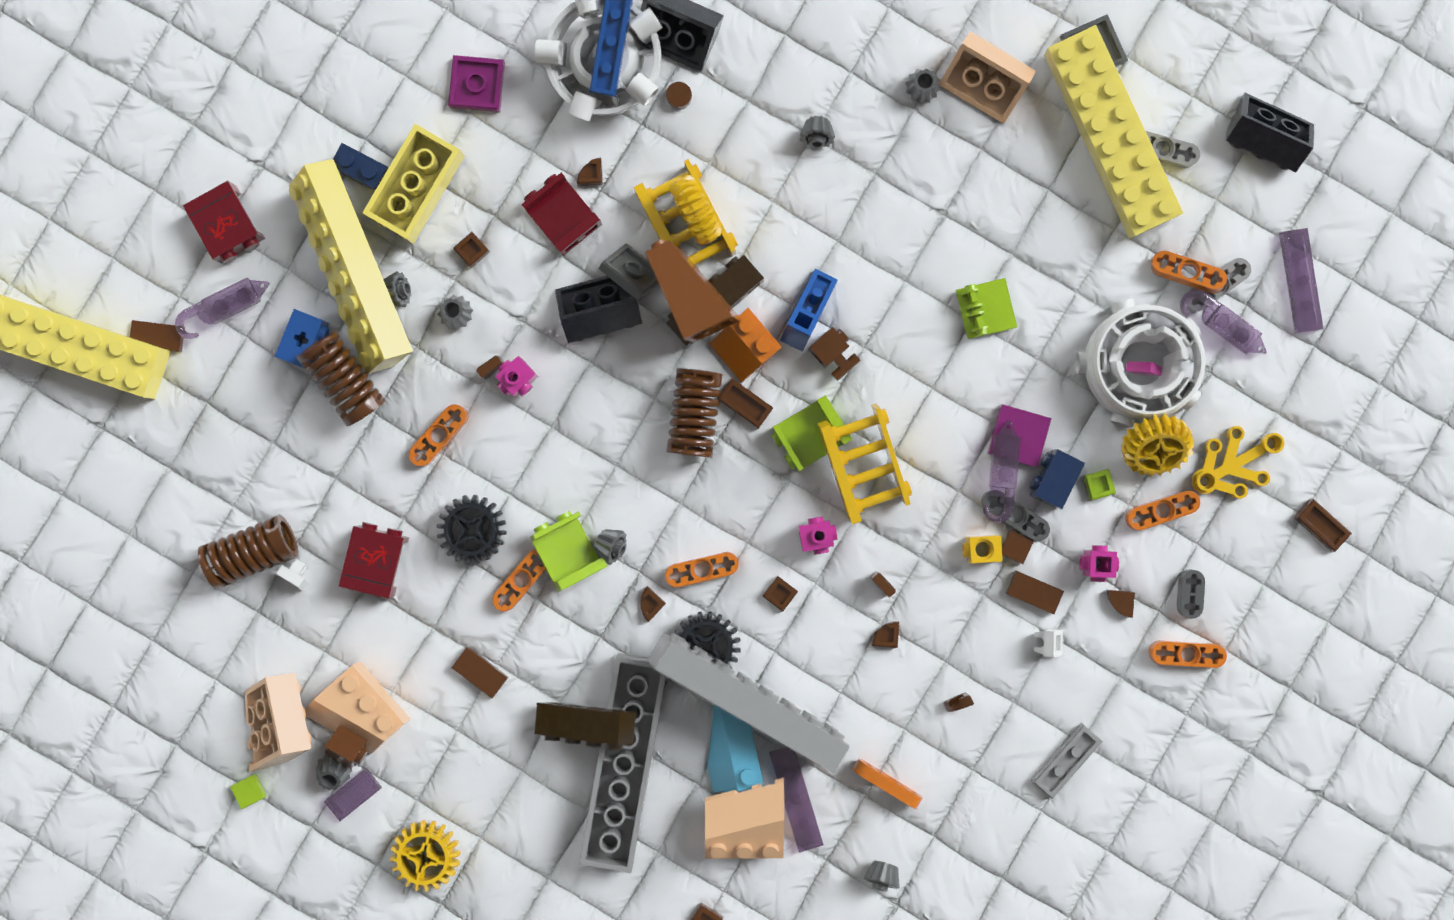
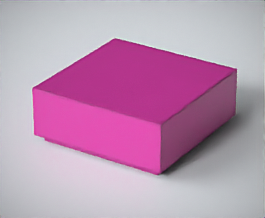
[1126,361,1162,376]

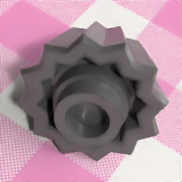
[905,68,941,104]
[799,115,835,149]
[383,271,411,307]
[437,294,473,330]
[594,529,627,565]
[316,755,353,791]
[863,860,900,892]

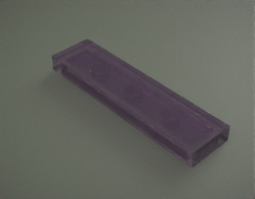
[1279,228,1324,334]
[769,746,824,853]

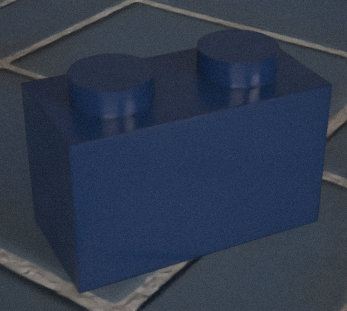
[333,142,389,191]
[1029,449,1085,509]

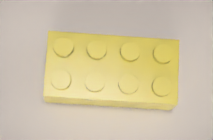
[362,124,465,244]

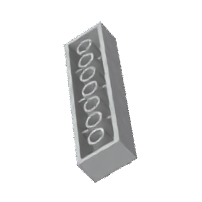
[647,632,850,773]
[579,653,666,873]

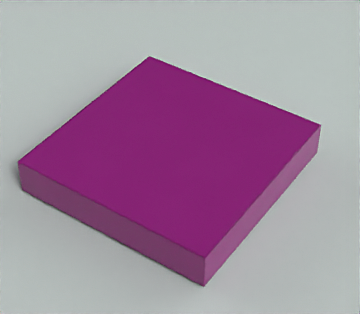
[448,55,505,112]
[987,404,1052,468]

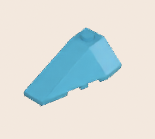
[707,704,764,792]

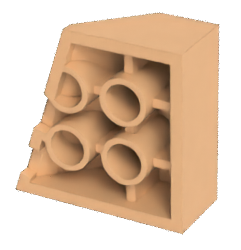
[305,662,411,754]
[244,673,311,772]
[705,778,784,859]

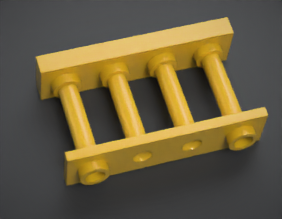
[633,159,738,265]
[817,403,912,524]

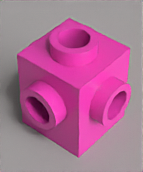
[495,356,539,397]
[798,516,838,555]
[1079,545,1119,582]

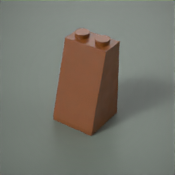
[645,239,741,343]

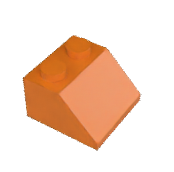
[709,308,782,383]

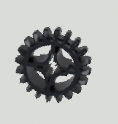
[436,495,507,564]
[674,611,741,669]

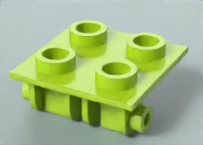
[955,278,1017,339]

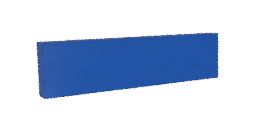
[589,0,633,97]

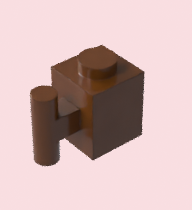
[808,327,861,381]
[324,725,368,769]

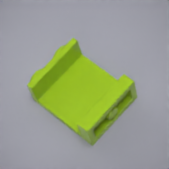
[770,395,852,472]
[529,510,607,592]

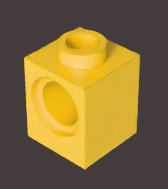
[962,535,1003,563]

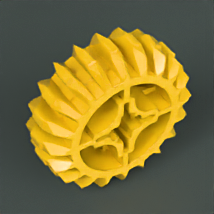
[669,175,721,245]
[1121,414,1194,477]
[390,820,461,892]

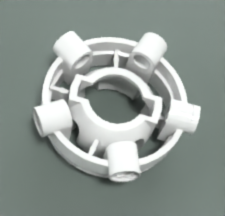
[535,0,662,122]
[1074,299,1205,428]

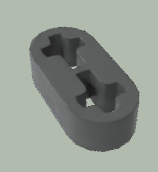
[1177,569,1205,619]

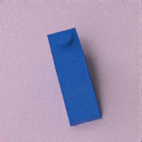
[780,269,838,352]

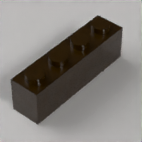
[666,255,764,348]
[534,702,636,750]

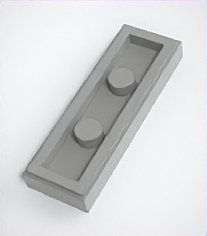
[1031,723,1103,799]

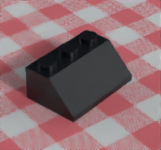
[634,0,724,72]
[1226,92,1314,173]
[555,276,643,343]

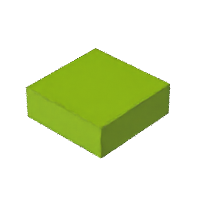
[1082,469,1116,500]
[230,773,267,810]

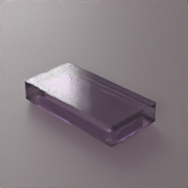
[324,768,382,821]

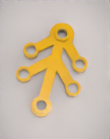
[1191,426,1285,499]

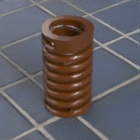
[296,330,386,427]
[666,368,723,458]
[198,514,299,589]

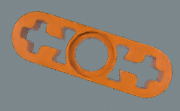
[1151,251,1227,294]
[409,404,468,466]
[1125,491,1200,530]
[493,549,546,612]
[665,552,739,587]
[1148,640,1227,668]
[852,758,923,809]

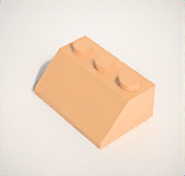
[939,32,1036,124]

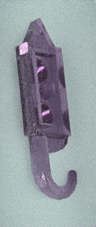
[175,278,270,339]
[1180,289,1267,355]
[983,420,1021,523]

